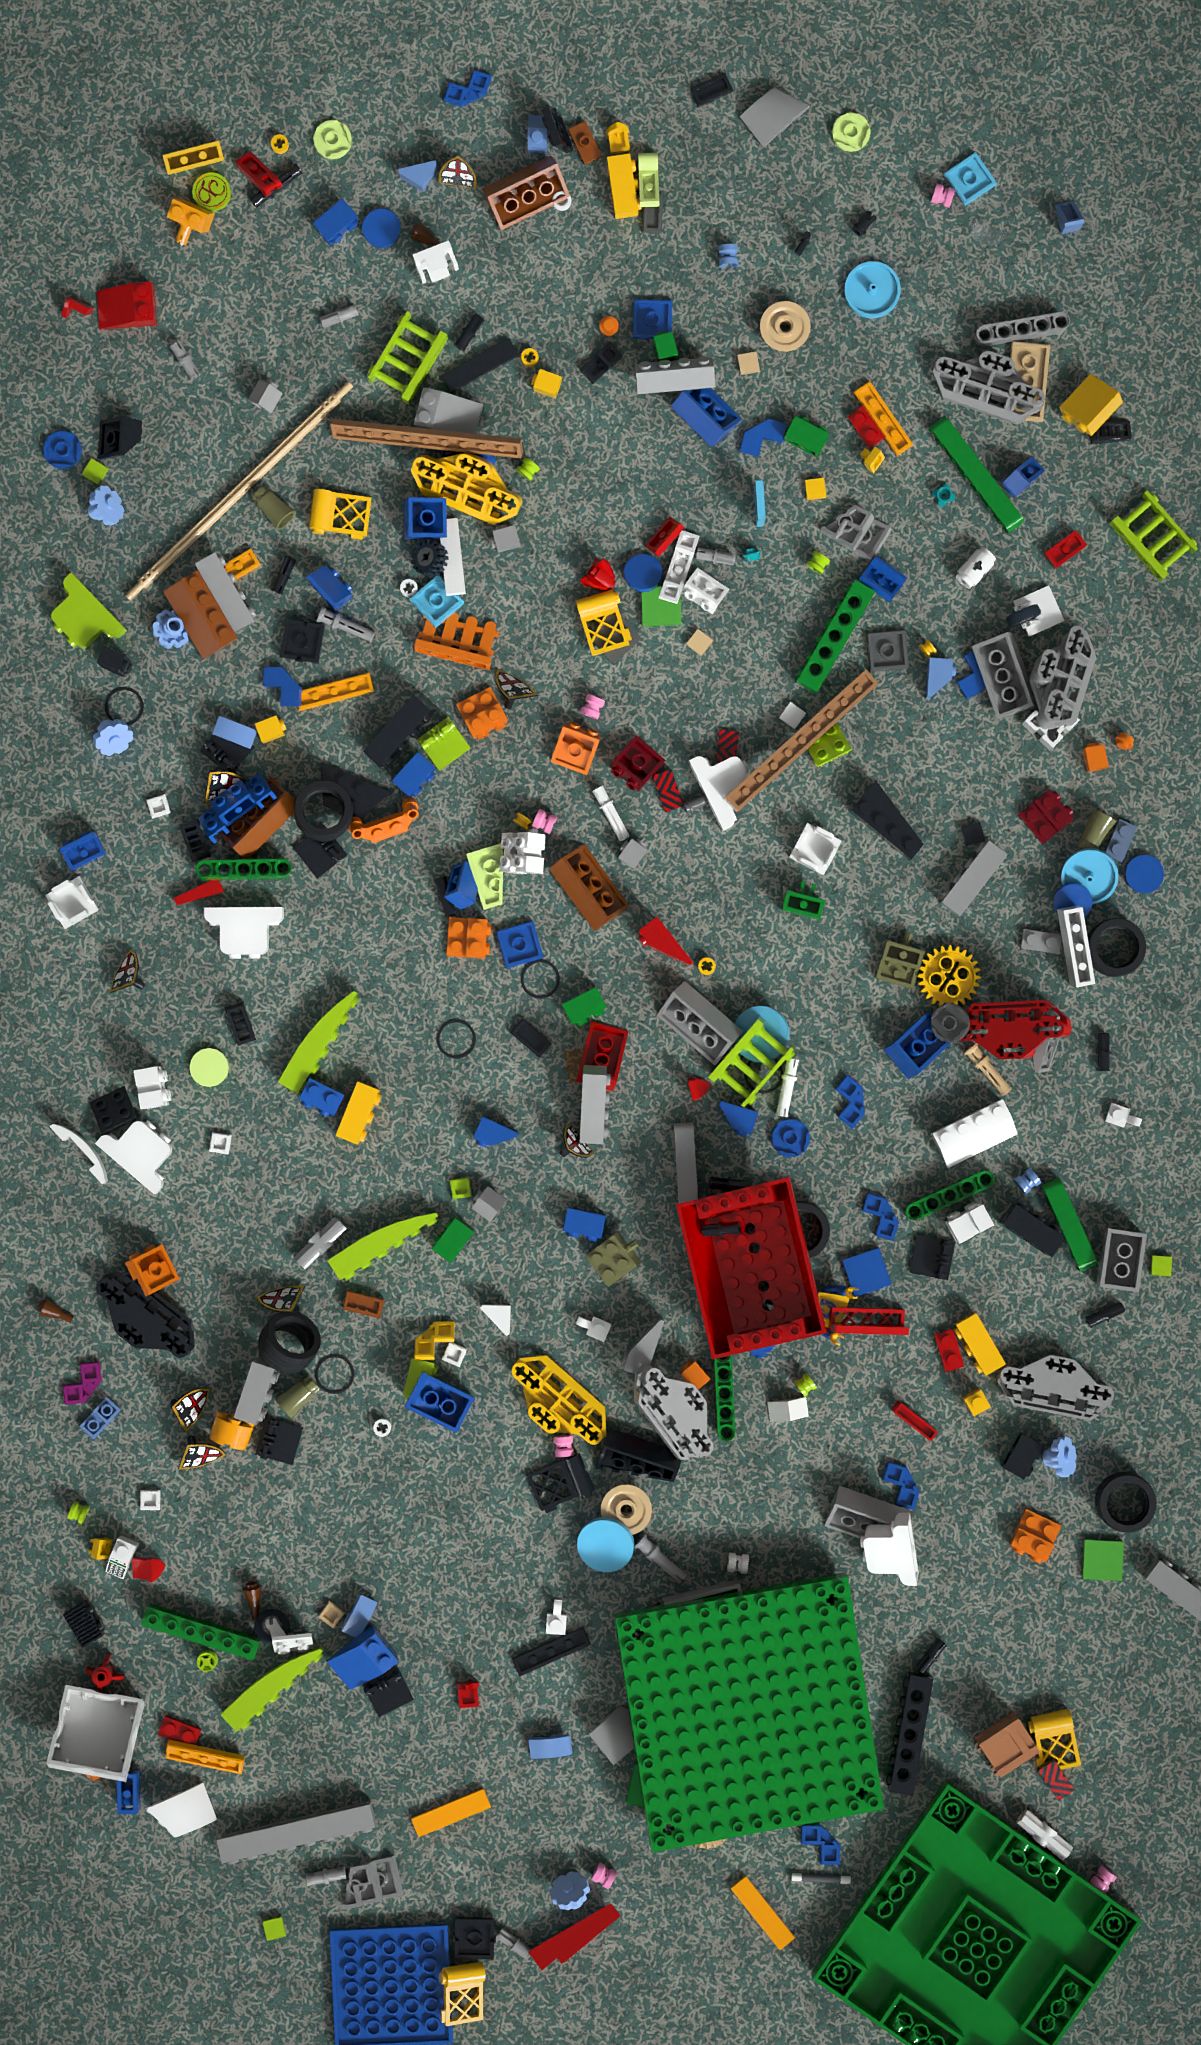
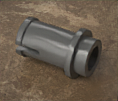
[683,793,709,814]

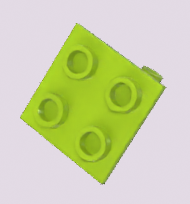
[417,717,471,771]
[808,722,852,767]

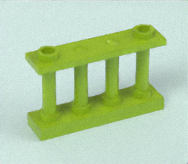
[367,311,448,405]
[1109,491,1198,582]
[708,1016,796,1107]

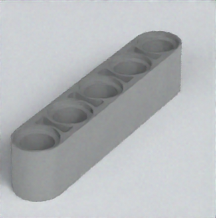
[974,312,1070,347]
[674,1122,698,1204]

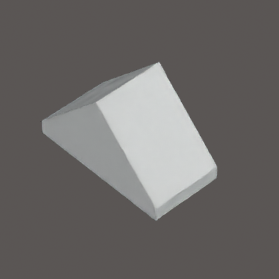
[480,1304,511,1336]
[767,1397,809,1422]

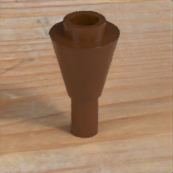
[410,223,441,246]
[37,1298,74,1323]
[242,1582,262,1619]

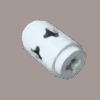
[956,547,996,589]

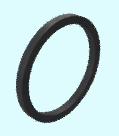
[105,687,144,726]
[521,960,560,999]
[437,1020,476,1059]
[744,1059,783,1094]
[315,1354,354,1394]

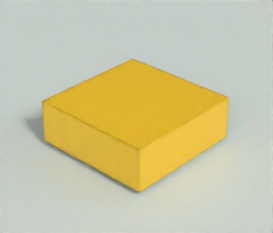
[805,478,827,500]

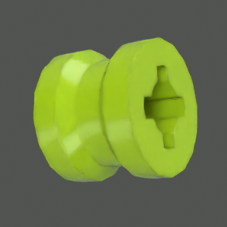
[515,457,540,481]
[806,551,830,575]
[793,1372,817,1397]
[67,1500,90,1524]
[197,1650,218,1672]

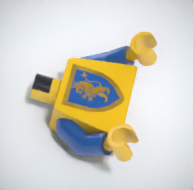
[818,1284,859,1346]

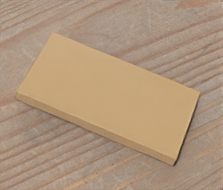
[1010,341,1050,422]

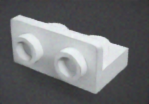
[681,568,729,614]

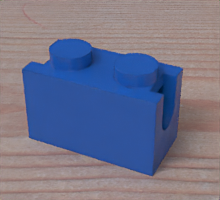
[313,198,359,245]
[392,752,436,797]
[563,1208,606,1242]
[117,1769,141,1814]

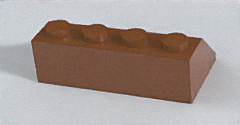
[482,156,570,230]
[163,570,238,660]
[218,776,295,859]
[549,844,630,931]

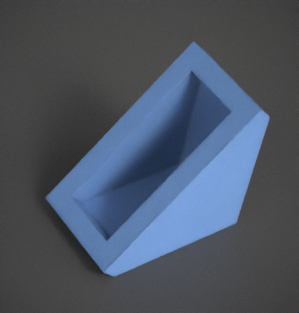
[398,160,437,192]
[1055,201,1084,234]

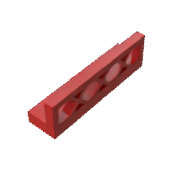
[829,1307,909,1335]

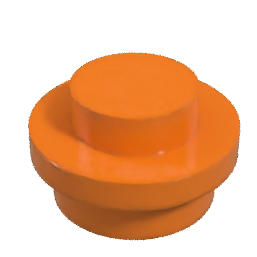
[599,316,619,336]
[1115,733,1134,750]

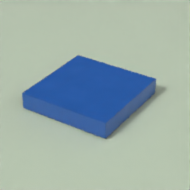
[633,299,672,339]
[496,921,544,969]
[842,1248,892,1297]

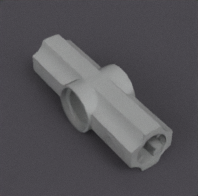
[294,1217,347,1269]

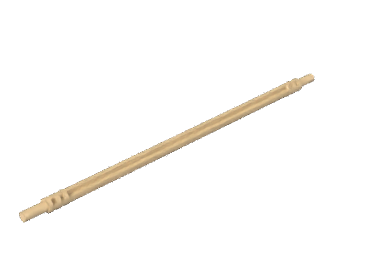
[125,381,353,601]

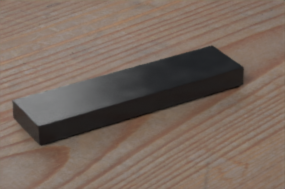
[442,338,519,393]
[512,1626,591,1677]

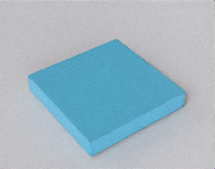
[943,152,997,206]
[754,480,766,527]
[409,575,464,628]

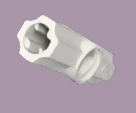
[1016,1809,1073,1860]

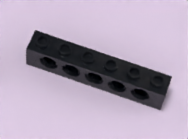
[886,1672,934,1796]

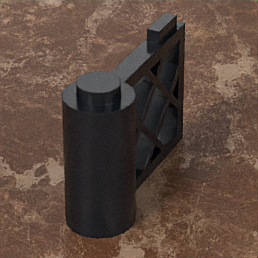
[526,1453,595,1513]

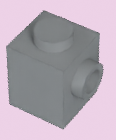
[248,380,283,414]
[490,525,520,553]
[618,839,647,870]
[472,1186,506,1222]

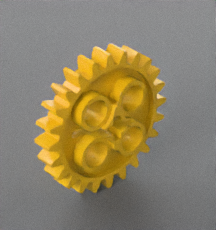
[917,945,981,1007]

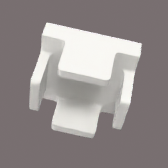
[413,240,459,284]
[789,823,841,875]
[45,876,99,929]

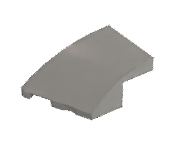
[740,88,810,147]
[820,505,891,562]
[589,1705,634,1765]
[343,1855,404,1910]

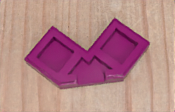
[63,1361,102,1405]

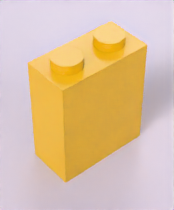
[1059,373,1123,436]

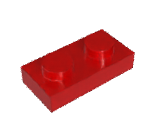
[848,405,886,449]
[645,517,684,557]
[1044,530,1087,570]
[934,1329,965,1372]
[158,1715,202,1745]

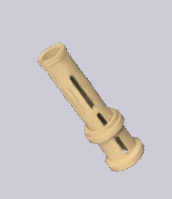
[963,1042,1012,1096]

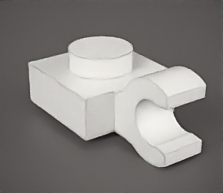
[1105,1103,1142,1128]
[576,1316,612,1342]
[546,1599,567,1635]

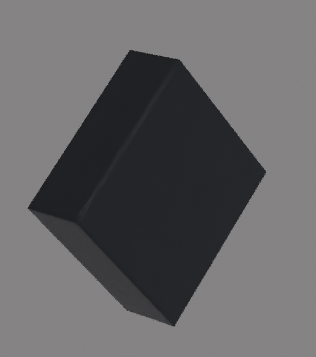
[961,822,985,846]

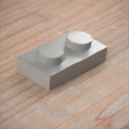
[1020,929,1062,954]

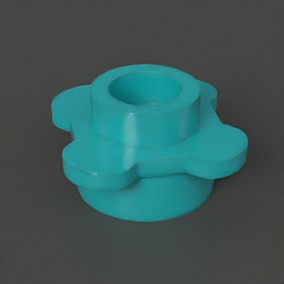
[932,484,955,507]
[741,547,761,562]

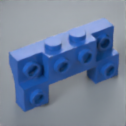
[198,772,277,844]

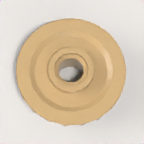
[760,301,811,352]
[601,1484,652,1535]

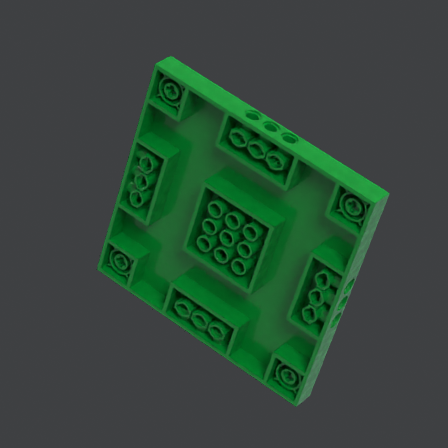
[613,1573,884,1853]
[811,1779,1142,2045]

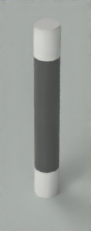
[791,1873,851,1884]

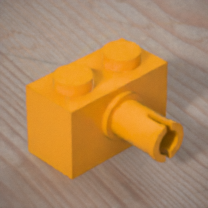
[167,197,215,245]

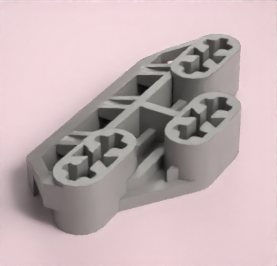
[933,351,1045,425]
[1029,626,1096,730]
[997,1354,1114,1421]
[634,1364,714,1460]

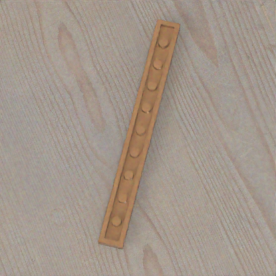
[331,419,523,458]
[724,670,879,812]

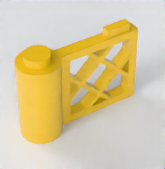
[309,489,371,540]
[575,589,632,656]
[1027,1708,1081,1769]
[439,1961,485,2026]

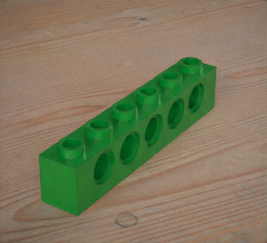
[795,580,876,694]
[141,1603,261,1661]

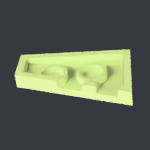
[466,843,503,910]

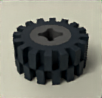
[411,540,449,577]

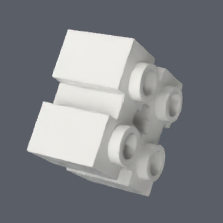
[1022,705,1080,751]
[499,832,545,874]
[134,1066,171,1109]
[944,1202,994,1244]

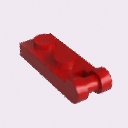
[235,151,282,197]

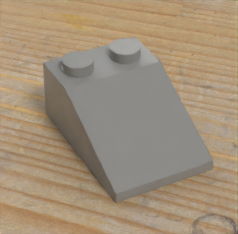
[413,387,483,434]
[1030,1010,1061,1073]
[621,1317,664,1374]

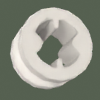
[400,579,418,598]
[373,1418,391,1437]

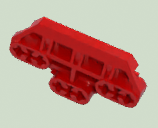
[960,1000,1072,1059]

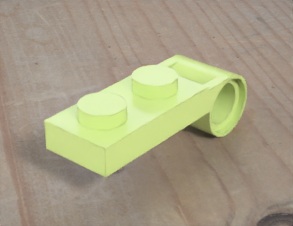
[638,153,659,207]

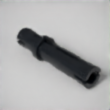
[249,163,303,208]

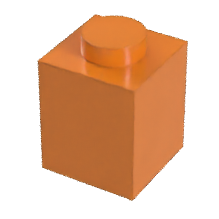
[1082,742,1109,773]
[680,1360,710,1390]

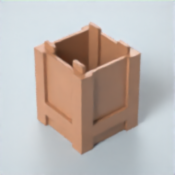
[974,1711,1040,1778]

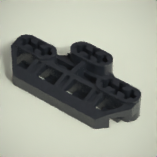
[96,1271,195,1358]

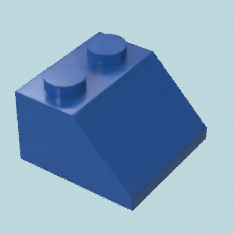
[403,497,447,540]
[306,565,353,612]

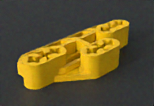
[411,452,523,525]
[511,1355,606,1445]

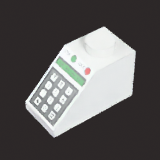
[105,1535,139,1579]

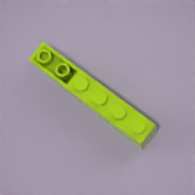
[278,991,359,1094]
[327,1212,439,1281]
[220,1646,324,1732]

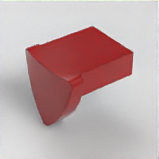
[61,296,95,319]
[687,1078,710,1101]
[132,1557,166,1582]
[456,1681,480,1708]

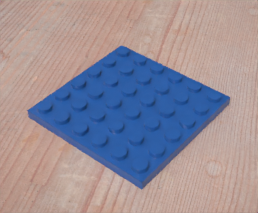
[330,1923,453,2045]

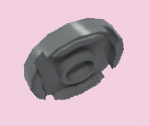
[931,1003,970,1042]

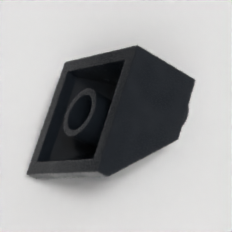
[98,416,142,459]

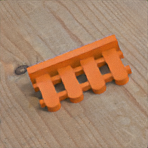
[414,612,499,671]

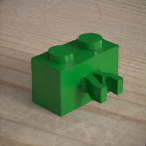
[781,881,825,920]

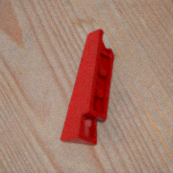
[529,1904,621,1970]

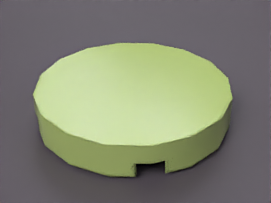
[832,112,871,152]
[313,120,352,159]
[190,1048,229,1087]

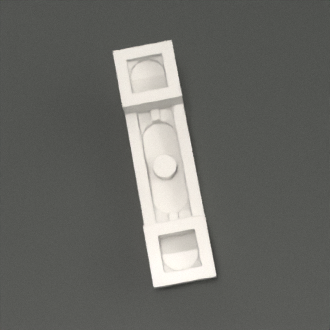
[659,530,700,604]
[50,1124,108,1184]

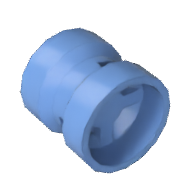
[718,244,738,268]
[1014,1167,1041,1194]

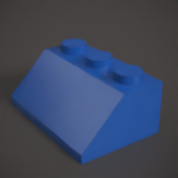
[671,388,742,447]

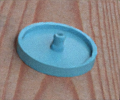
[844,261,901,318]
[1061,848,1118,904]
[735,1006,790,1062]
[577,1517,634,1572]

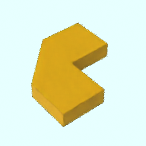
[414,1321,455,1360]

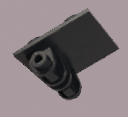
[201,735,255,772]
[293,825,347,879]
[89,1086,138,1134]
[910,1235,955,1280]
[255,1417,303,1465]
[363,1664,414,1717]

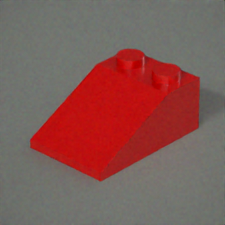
[97,281,157,330]
[638,917,694,967]
[576,1021,629,1091]

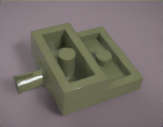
[875,932,925,989]
[585,1231,641,1287]

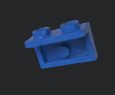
[859,556,907,602]
[59,831,107,871]
[298,1078,344,1117]

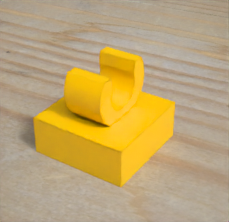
[860,447,885,474]
[88,1538,113,1560]

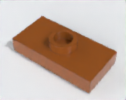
[568,121,602,165]
[342,1290,385,1319]

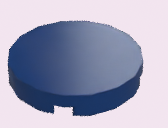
[362,209,401,248]
[43,430,82,469]
[624,554,662,592]
[1125,855,1164,893]
[1053,882,1092,917]
[771,1119,810,1157]

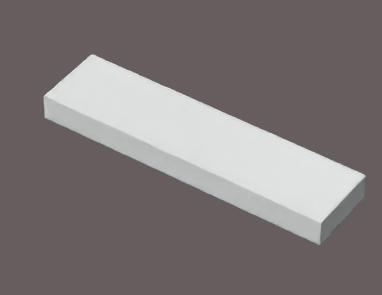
[440,518,466,596]

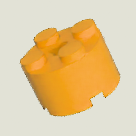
[209,1411,254,1450]

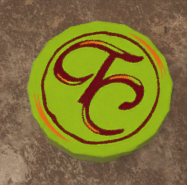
[192,172,231,212]

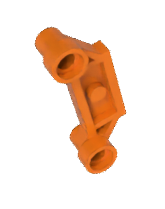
[348,797,419,843]

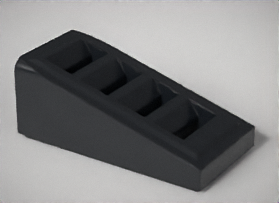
[1090,421,1132,444]
[179,819,211,863]
[225,1002,256,1046]

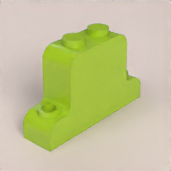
[51,573,127,649]

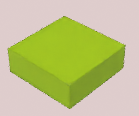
[81,458,109,486]
[450,1177,472,1199]
[1151,1255,1172,1276]
[262,1916,287,1941]

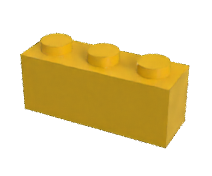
[163,140,224,175]
[607,154,642,219]
[336,1081,382,1144]
[954,1312,1006,1376]

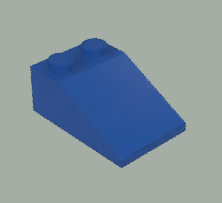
[884,1010,951,1080]
[404,1372,475,1433]
[326,1625,399,1690]

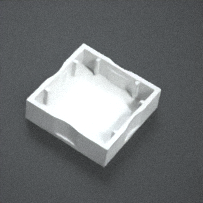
[46,1685,144,1782]

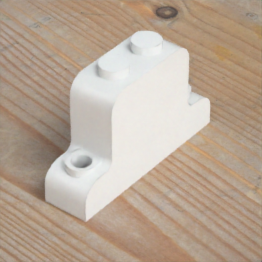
[688,756,751,832]
[204,907,284,959]
[95,1120,172,1194]
[860,1513,919,1586]

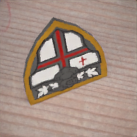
[438,154,477,189]

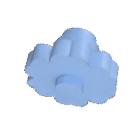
[88,486,124,525]
[152,610,189,649]
[93,719,133,756]
[1043,1437,1077,1477]
[549,1872,590,1910]

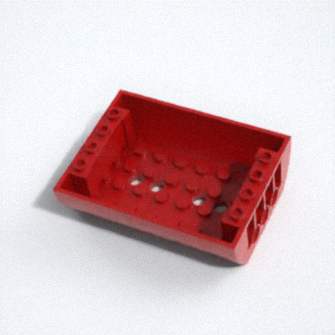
[676,1177,827,1359]

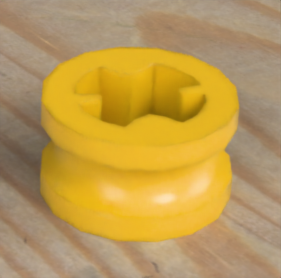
[271,134,289,154]
[521,348,539,367]
[919,640,937,659]
[513,813,532,830]
[698,958,716,975]

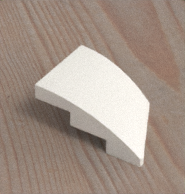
[145,1783,217,1837]

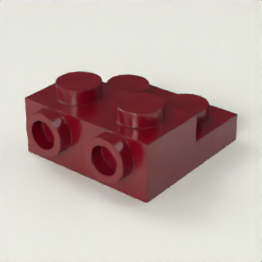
[609,735,666,792]
[1018,789,1074,845]

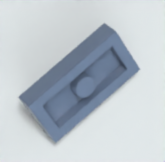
[1105,819,1137,863]

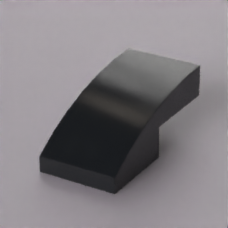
[580,342,623,384]

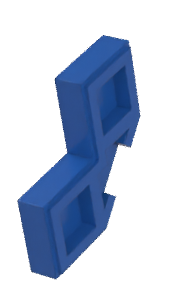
[443,70,492,107]
[740,419,787,457]
[957,651,985,699]
[263,667,302,707]
[835,1074,865,1129]
[861,1193,899,1241]
[882,1461,920,1510]
[801,1824,840,1865]

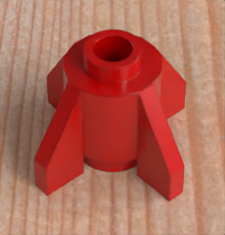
[579,557,616,591]
[85,1653,125,1693]

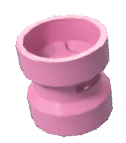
[931,183,955,208]
[580,694,605,720]
[532,809,557,834]
[553,1435,574,1457]
[591,1862,617,1889]
[1090,1865,1117,1893]

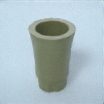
[252,486,296,531]
[1077,809,1117,849]
[274,1375,320,1419]

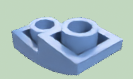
[212,716,257,749]
[79,1397,120,1440]
[340,1594,378,1638]
[528,1734,573,1759]

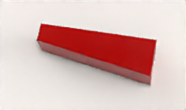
[173,880,225,906]
[891,1400,938,1441]

